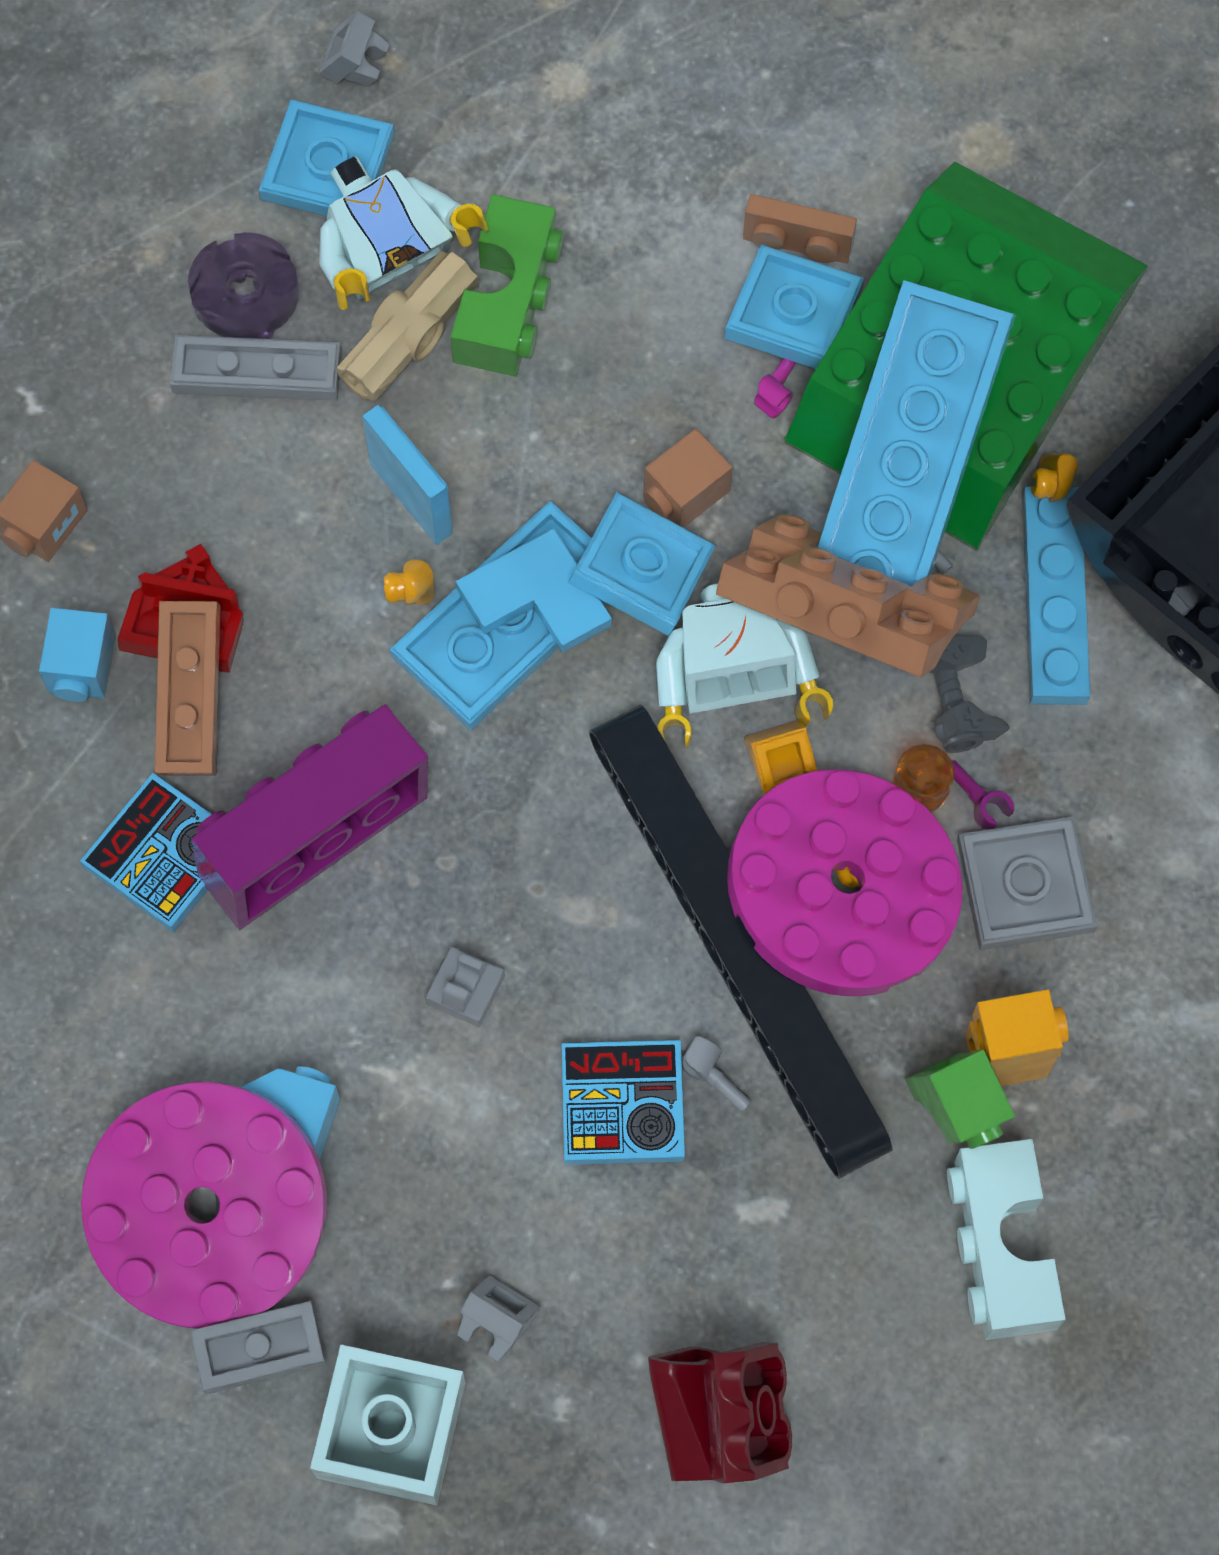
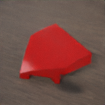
[117,544,244,673]

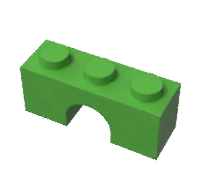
[450,194,564,377]

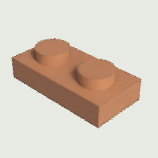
[743,194,857,264]

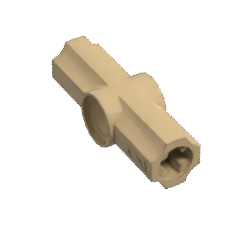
[337,250,478,402]

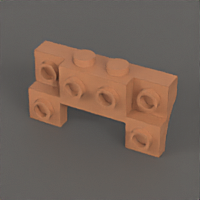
[716,514,980,678]

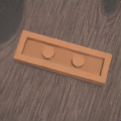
[154,601,220,776]

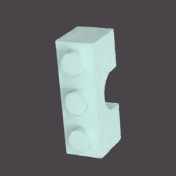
[947,1139,1066,1340]

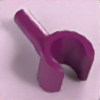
[945,760,1014,829]

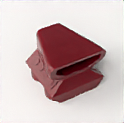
[648,1342,792,1484]

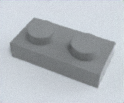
[190,1301,326,1395]

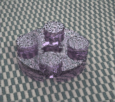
[188,232,300,339]

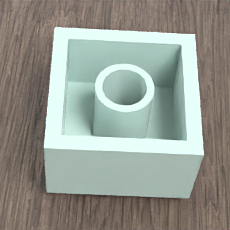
[310,1345,466,1505]

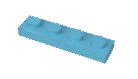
[1022,487,1090,705]

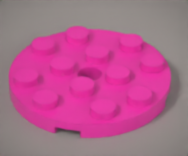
[727,770,963,996]
[81,1081,328,1329]

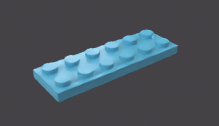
[817,280,1016,586]

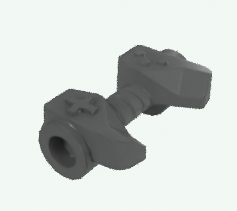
[929,634,1010,753]

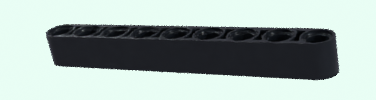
[589,705,893,1179]

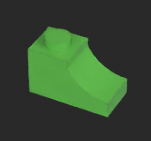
[905,1049,1015,1149]

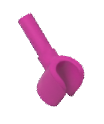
[754,358,796,419]

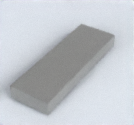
[170,335,342,401]

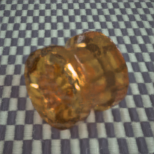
[893,744,955,812]

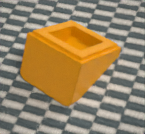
[744,721,817,796]

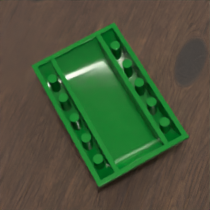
[785,161,1148,551]

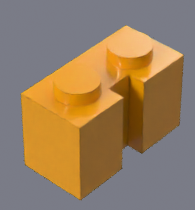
[965,989,1069,1086]

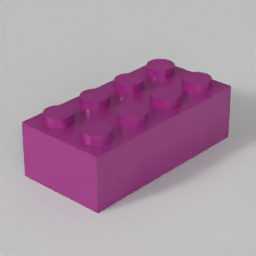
[191,704,428,931]

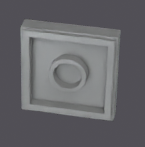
[957,817,1097,950]

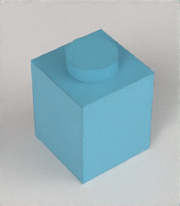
[39,608,116,702]

